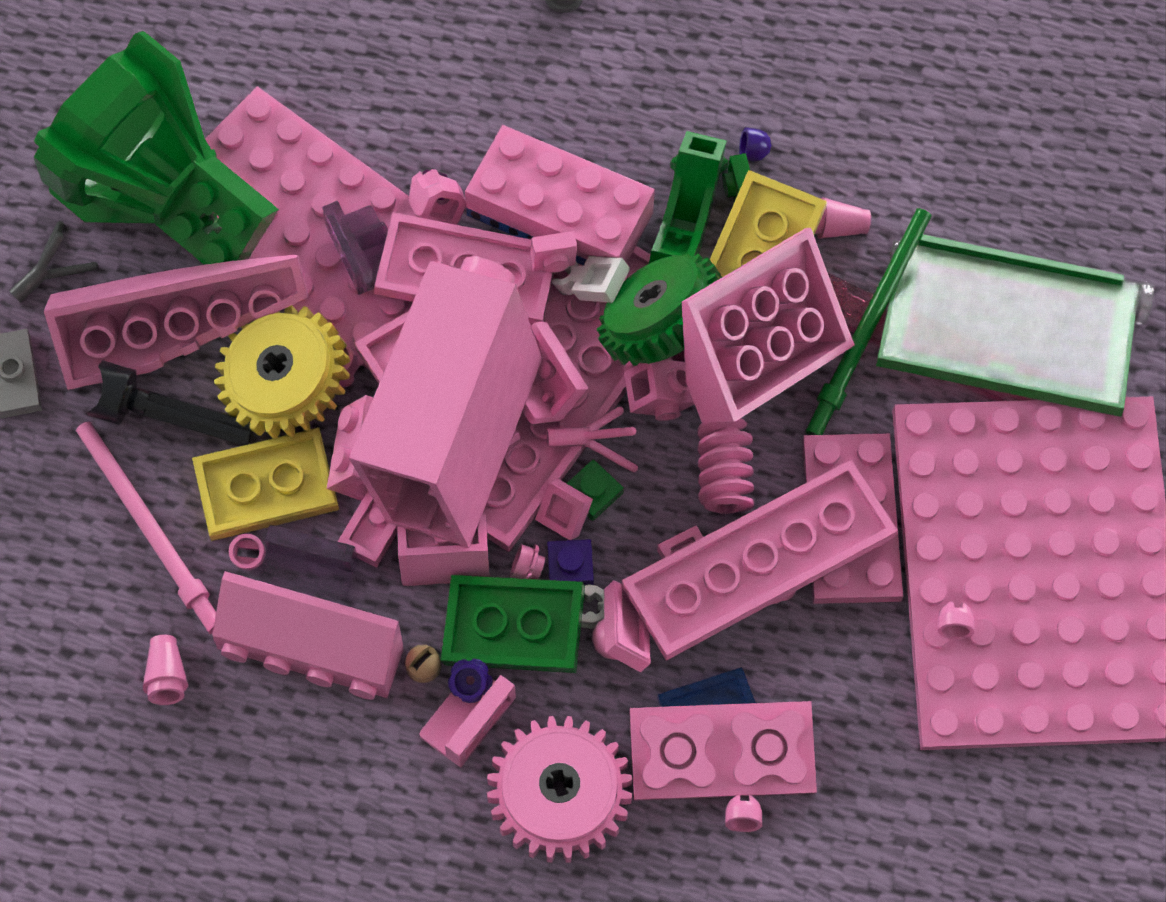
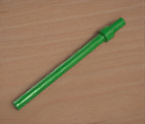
[805,208,932,435]

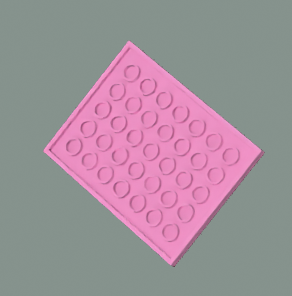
[892,396,1166,750]

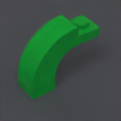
[649,131,727,263]

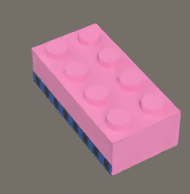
[465,125,655,266]

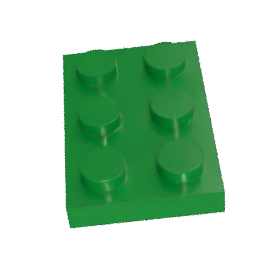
[441,575,585,673]

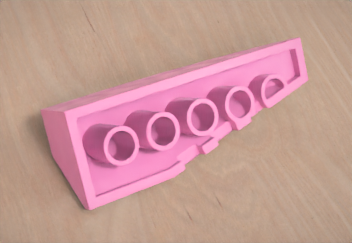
[44,255,308,390]

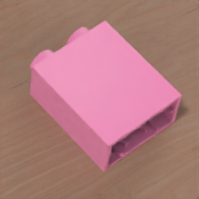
[349,256,542,547]

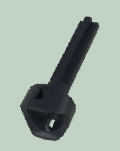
[85,360,253,446]

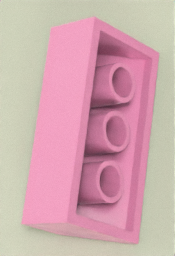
[212,571,404,700]

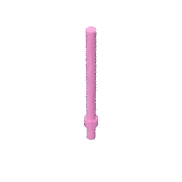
[76,422,216,634]

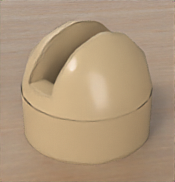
[405,645,441,683]

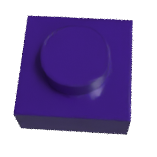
[547,539,594,586]

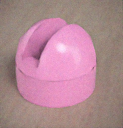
[229,534,266,570]
[938,602,974,639]
[725,795,762,832]

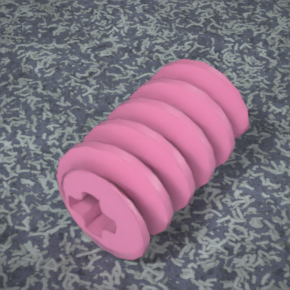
[697,418,754,514]

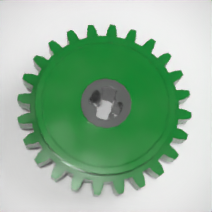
[597,254,722,366]

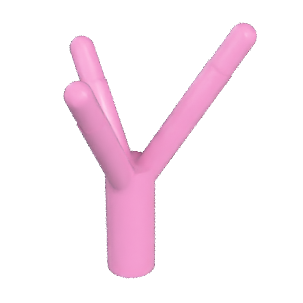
[547,407,638,472]

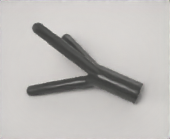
[9,221,98,303]

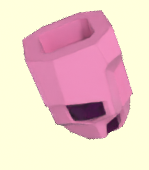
[408,169,466,225]

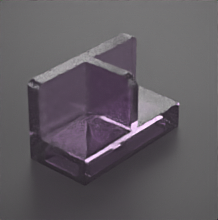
[322,201,388,295]

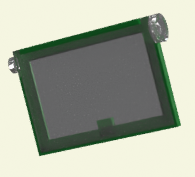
[876,234,1154,417]

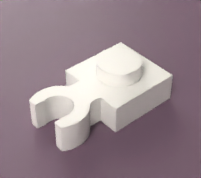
[552,256,630,303]

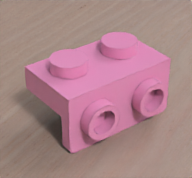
[522,322,589,424]
[327,395,373,501]

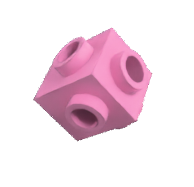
[624,357,695,421]

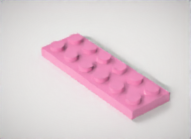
[621,459,898,661]

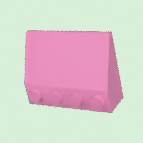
[682,228,855,422]

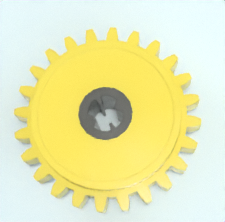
[214,305,350,439]

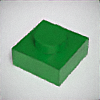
[722,153,751,202]
[566,459,624,521]

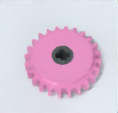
[487,716,632,863]

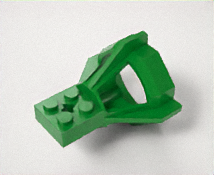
[34,31,279,265]

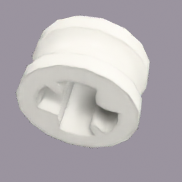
[581,585,604,629]

